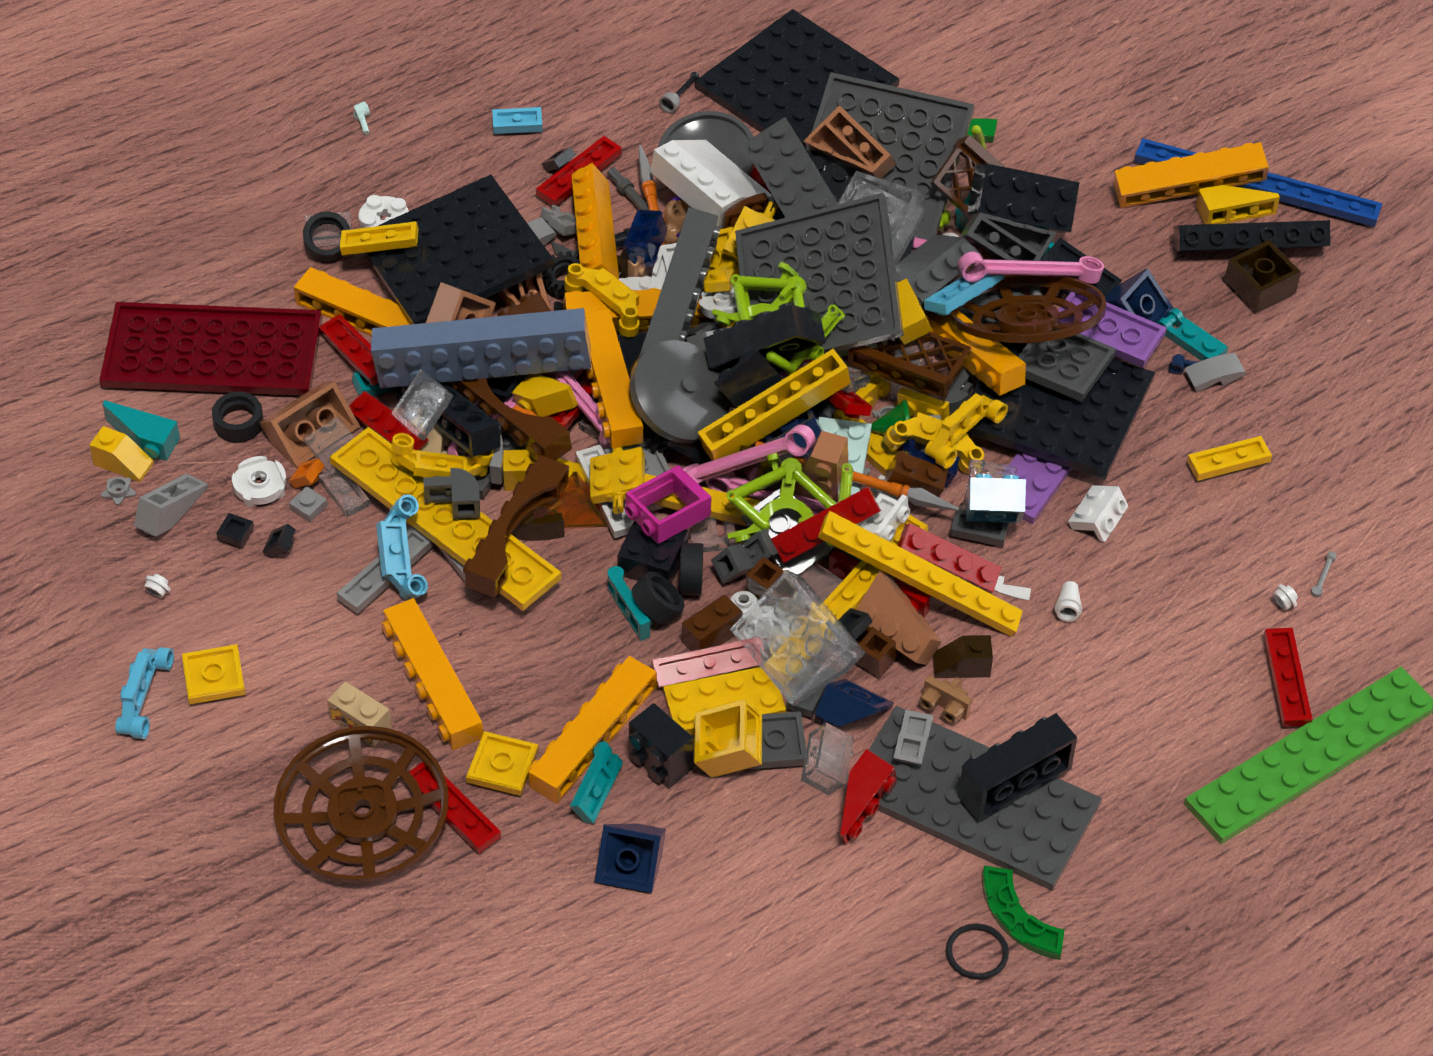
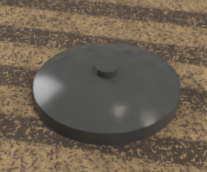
[658,111,755,176]
[630,340,730,444]

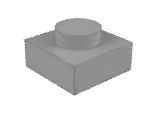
[289,486,328,522]

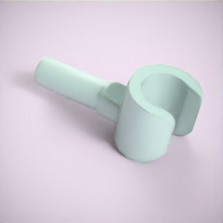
[354,101,370,135]

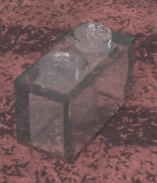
[801,722,854,795]

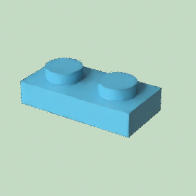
[492,107,543,134]

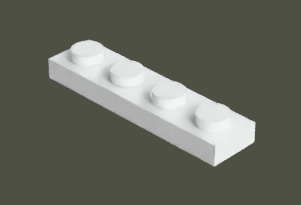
[575,445,634,538]

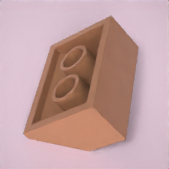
[426,282,496,323]
[259,381,360,467]

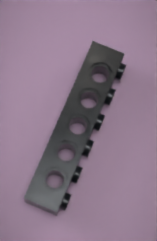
[1174,220,1331,252]
[392,382,502,457]

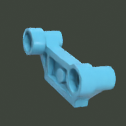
[376,494,428,600]
[115,647,174,739]

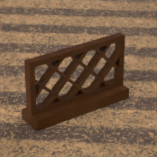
[930,135,1005,219]
[848,332,971,401]

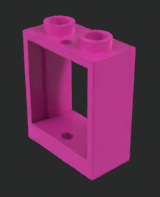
[624,465,711,544]

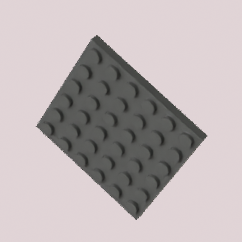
[806,72,975,240]
[735,193,904,367]

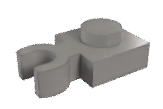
[540,205,577,236]

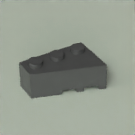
[960,213,1057,261]

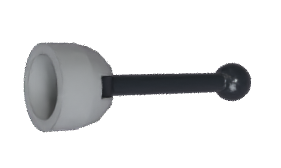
[659,72,699,113]

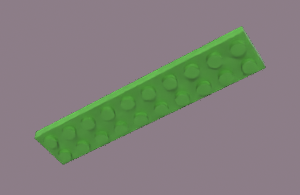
[1184,666,1433,845]

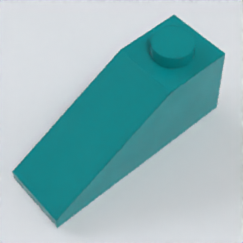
[102,400,180,461]

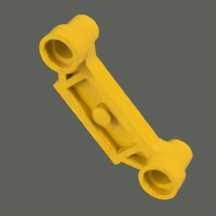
[564,263,640,337]
[924,393,1008,469]
[883,412,984,474]
[391,433,494,478]

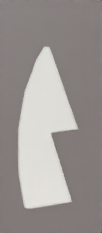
[994,576,1031,600]

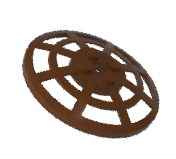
[949,275,1106,343]
[274,726,449,884]

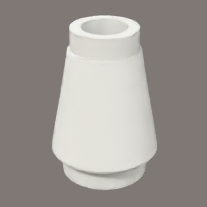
[1055,581,1082,622]

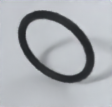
[946,923,1009,979]

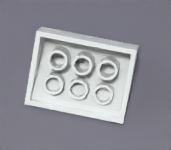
[650,140,773,228]

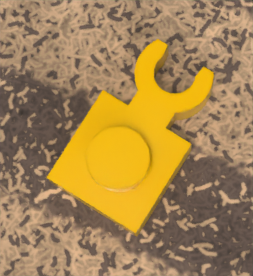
[704,261,734,292]

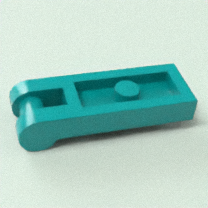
[1156,308,1228,361]
[608,566,653,641]
[570,741,623,823]

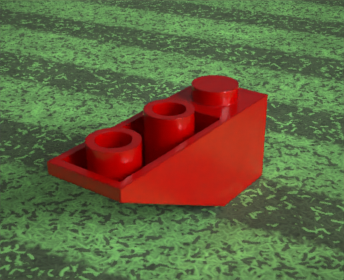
[840,749,897,845]

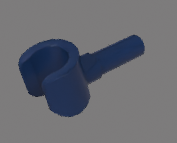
[1169,354,1200,375]

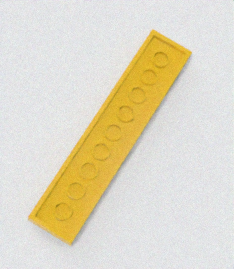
[330,427,562,611]

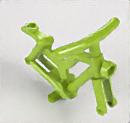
[712,262,845,375]
[727,453,854,551]

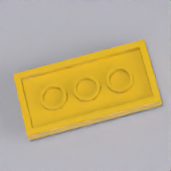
[663,666,786,735]

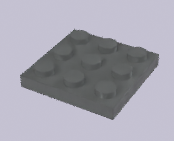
[1018,329,1116,402]

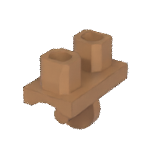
[919,675,973,725]

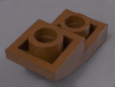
[722,192,769,229]

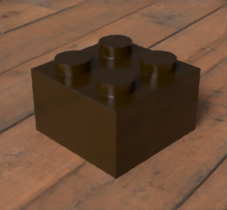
[1225,240,1301,312]

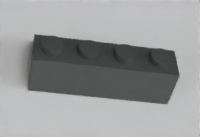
[895,235,982,309]

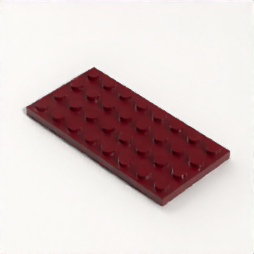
[99,302,322,396]

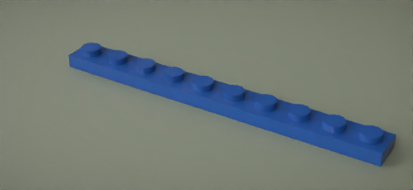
[1134,138,1382,227]

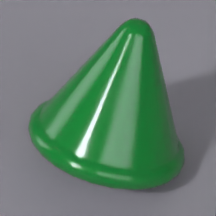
[872,400,913,444]

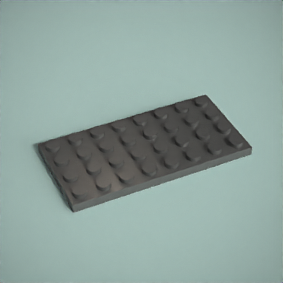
[844,706,1102,891]

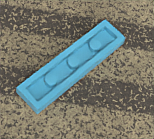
[924,275,1004,316]

